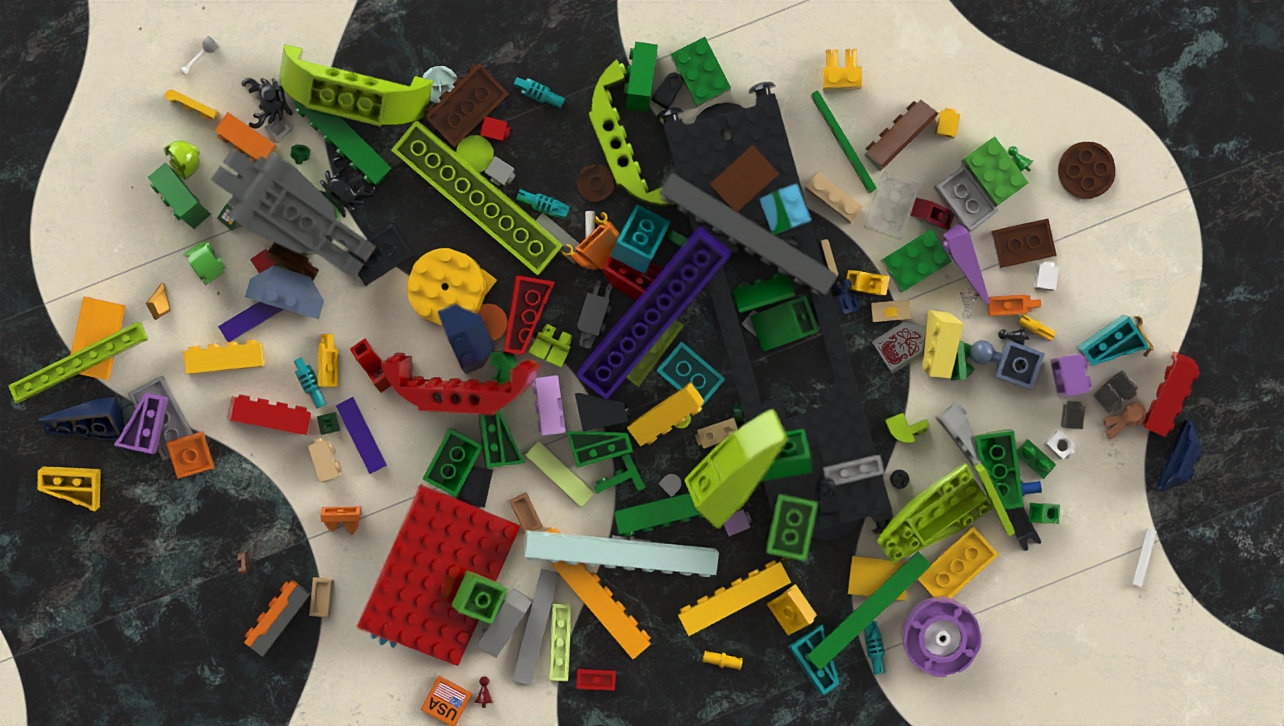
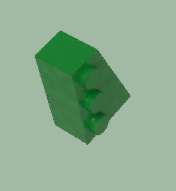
[567,431,633,468]

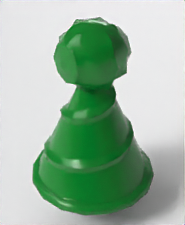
[1008,146,1034,172]

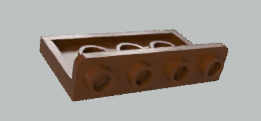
[425,63,509,147]

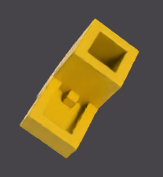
[847,270,890,295]

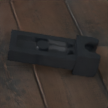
[1005,507,1041,551]

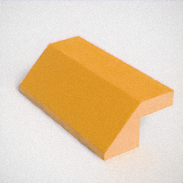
[71,296,126,380]

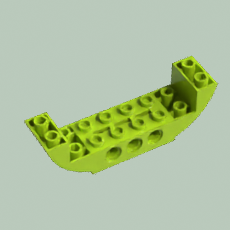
[279,44,433,126]
[589,60,675,207]

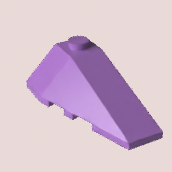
[942,224,990,304]

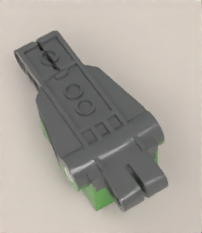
[211,148,376,278]

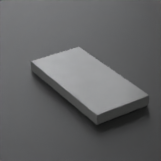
[128,376,193,461]

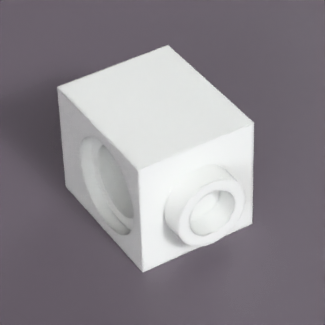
[1034,261,1059,291]
[1044,429,1076,459]

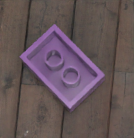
[1050,353,1092,397]

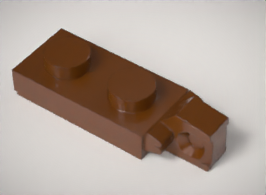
[266,242,319,280]

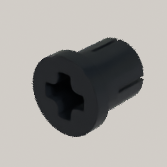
[890,470,909,489]

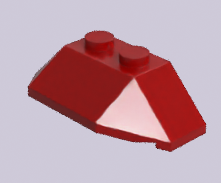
[602,254,663,301]

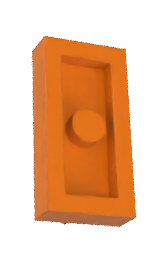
[320,506,361,535]

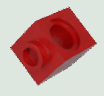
[480,117,510,142]

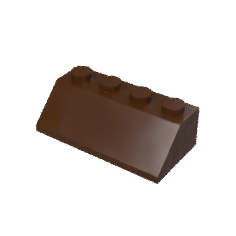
[865,99,939,171]

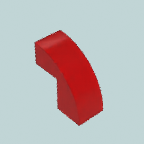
[350,338,391,393]

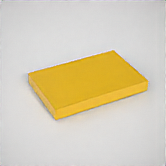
[848,555,907,601]

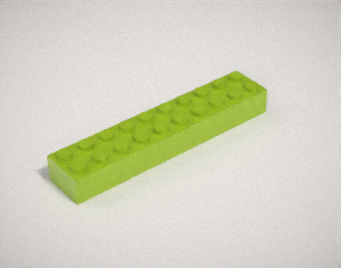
[391,121,565,275]

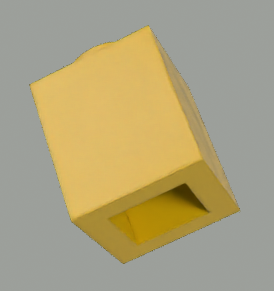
[935,108,960,138]

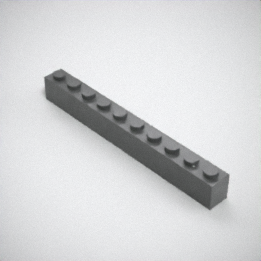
[659,173,838,297]

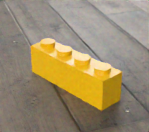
[183,340,265,374]
[627,383,704,446]

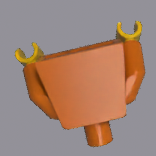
[561,212,620,271]

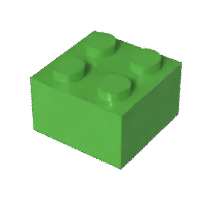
[451,570,508,624]

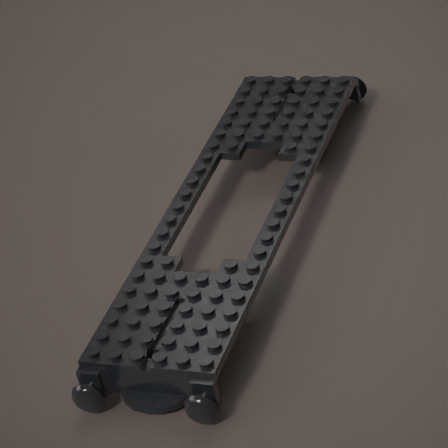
[656,82,893,561]

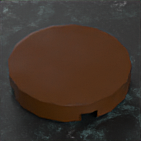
[577,164,615,202]

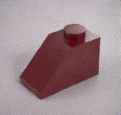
[909,198,954,230]

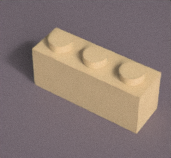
[805,172,863,223]

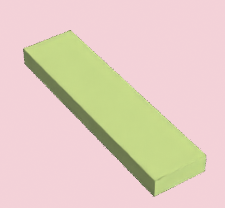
[526,441,594,507]
[549,603,572,681]

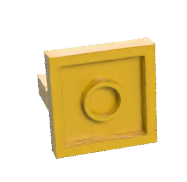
[767,584,817,635]

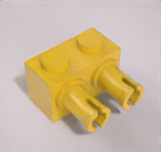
[822,49,862,90]

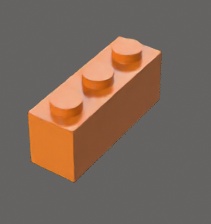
[215,112,277,163]

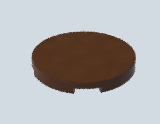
[1058,142,1115,199]

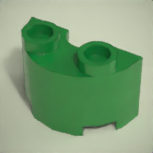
[490,350,517,384]

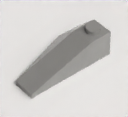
[935,403,984,467]

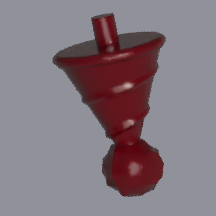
[475,676,494,708]

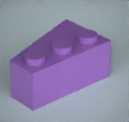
[114,393,169,454]

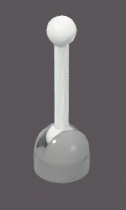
[180,36,219,75]

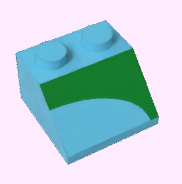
[759,184,811,235]

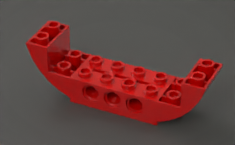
[381,352,541,415]

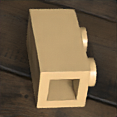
[695,418,738,448]
[308,438,342,482]

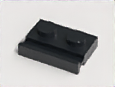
[458,465,493,507]

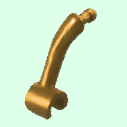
[1134,316,1154,357]

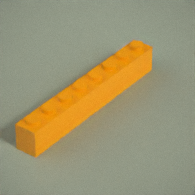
[545,527,651,659]

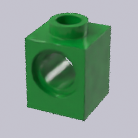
[1029,503,1060,524]

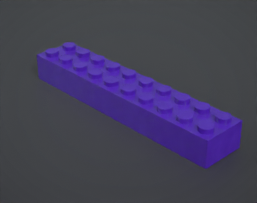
[577,226,730,400]

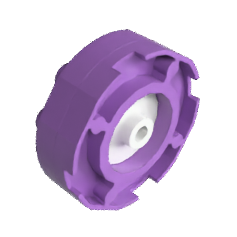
[901,596,982,677]

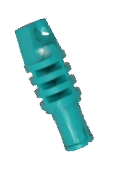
[514,77,565,109]
[516,189,569,219]
[294,357,327,409]
[864,620,886,675]

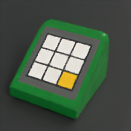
[217,204,238,230]

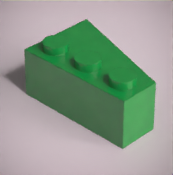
[624,41,658,113]
[148,162,211,229]
[478,410,525,468]

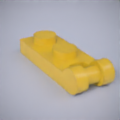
[165,89,219,121]

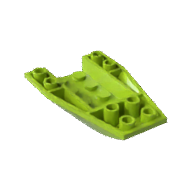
[685,410,787,528]
[877,462,993,563]

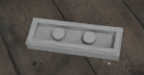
[536,213,580,264]
[823,455,884,485]

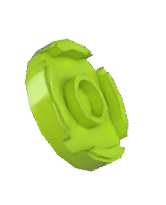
[456,135,494,173]

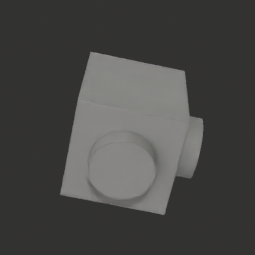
[485,156,516,186]

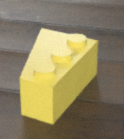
[922,310,964,378]

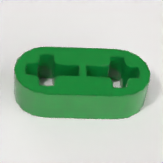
[664,229,688,247]

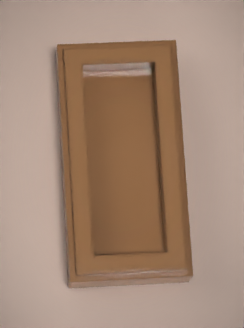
[509,492,543,535]

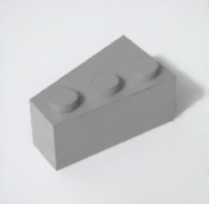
[477,588,533,658]

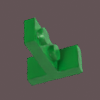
[594,453,645,494]

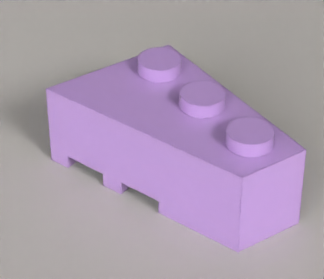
[532,375,566,436]

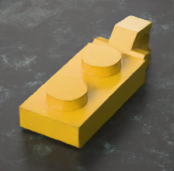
[318,334,338,387]

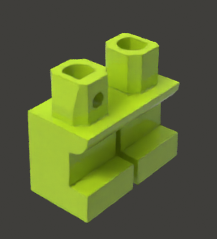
[529,324,572,368]

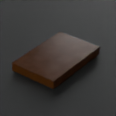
[710,146,779,212]
[992,218,1057,268]

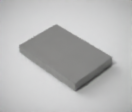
[934,165,999,232]

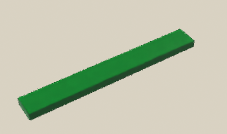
[807,551,931,670]

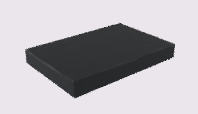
[350,223,414,286]

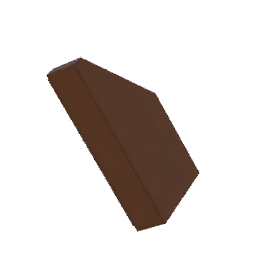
[237,552,251,574]

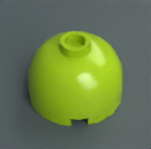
[164,140,200,180]

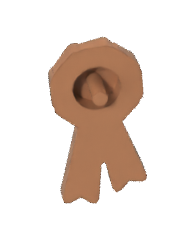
[1104,402,1147,439]

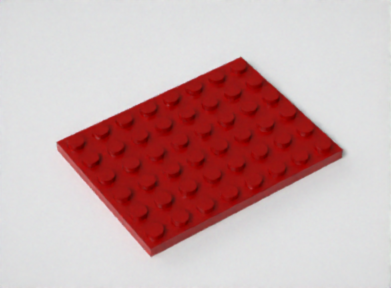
[357,484,521,666]

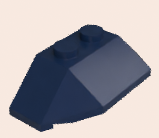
[437,304,495,374]
[1155,420,1202,492]

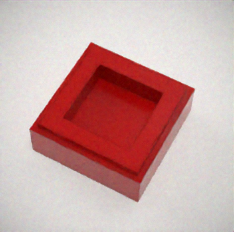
[250,249,277,273]

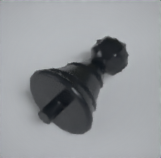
[998,328,1029,345]

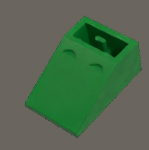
[750,295,819,352]

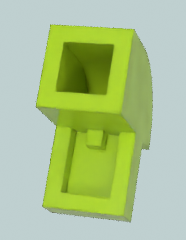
[884,413,930,443]

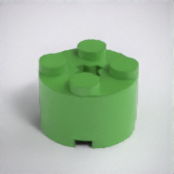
[183,241,226,286]

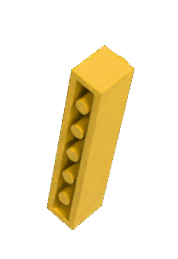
[678,560,791,636]

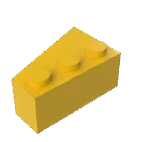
[38,466,101,511]

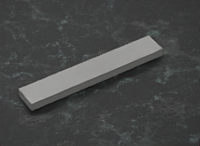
[512,569,560,685]

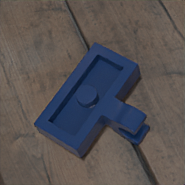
[832,279,861,316]

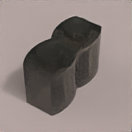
[1092,370,1138,413]
[1060,401,1086,430]

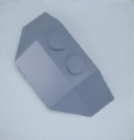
[245,266,324,319]

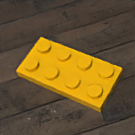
[918,526,999,598]

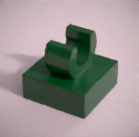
[317,412,340,435]

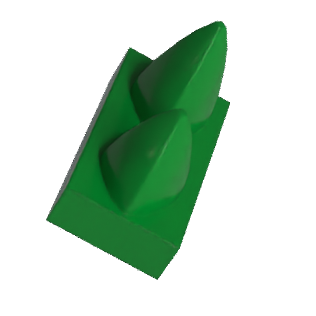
[950,341,975,381]
[1017,439,1056,479]

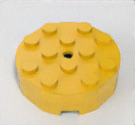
[407,248,487,326]

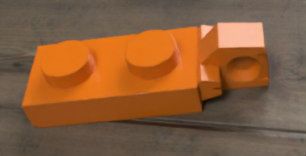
[987,294,1041,316]

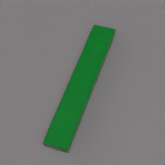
[811,90,877,193]

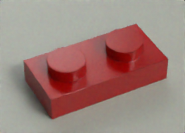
[577,669,616,690]

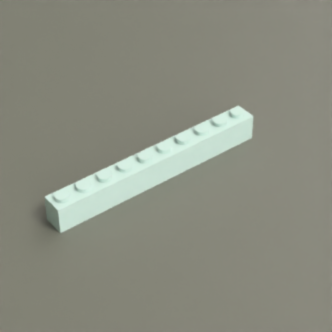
[524,530,719,577]

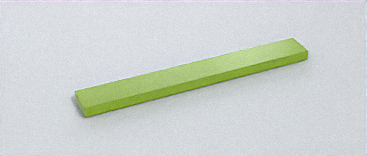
[9,322,148,403]

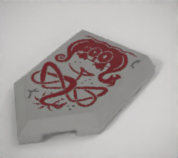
[872,321,926,374]

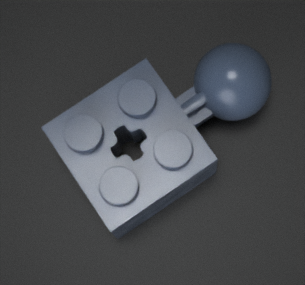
[970,340,1045,390]

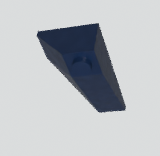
[39,397,124,442]

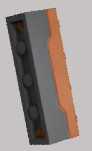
[244,580,311,657]

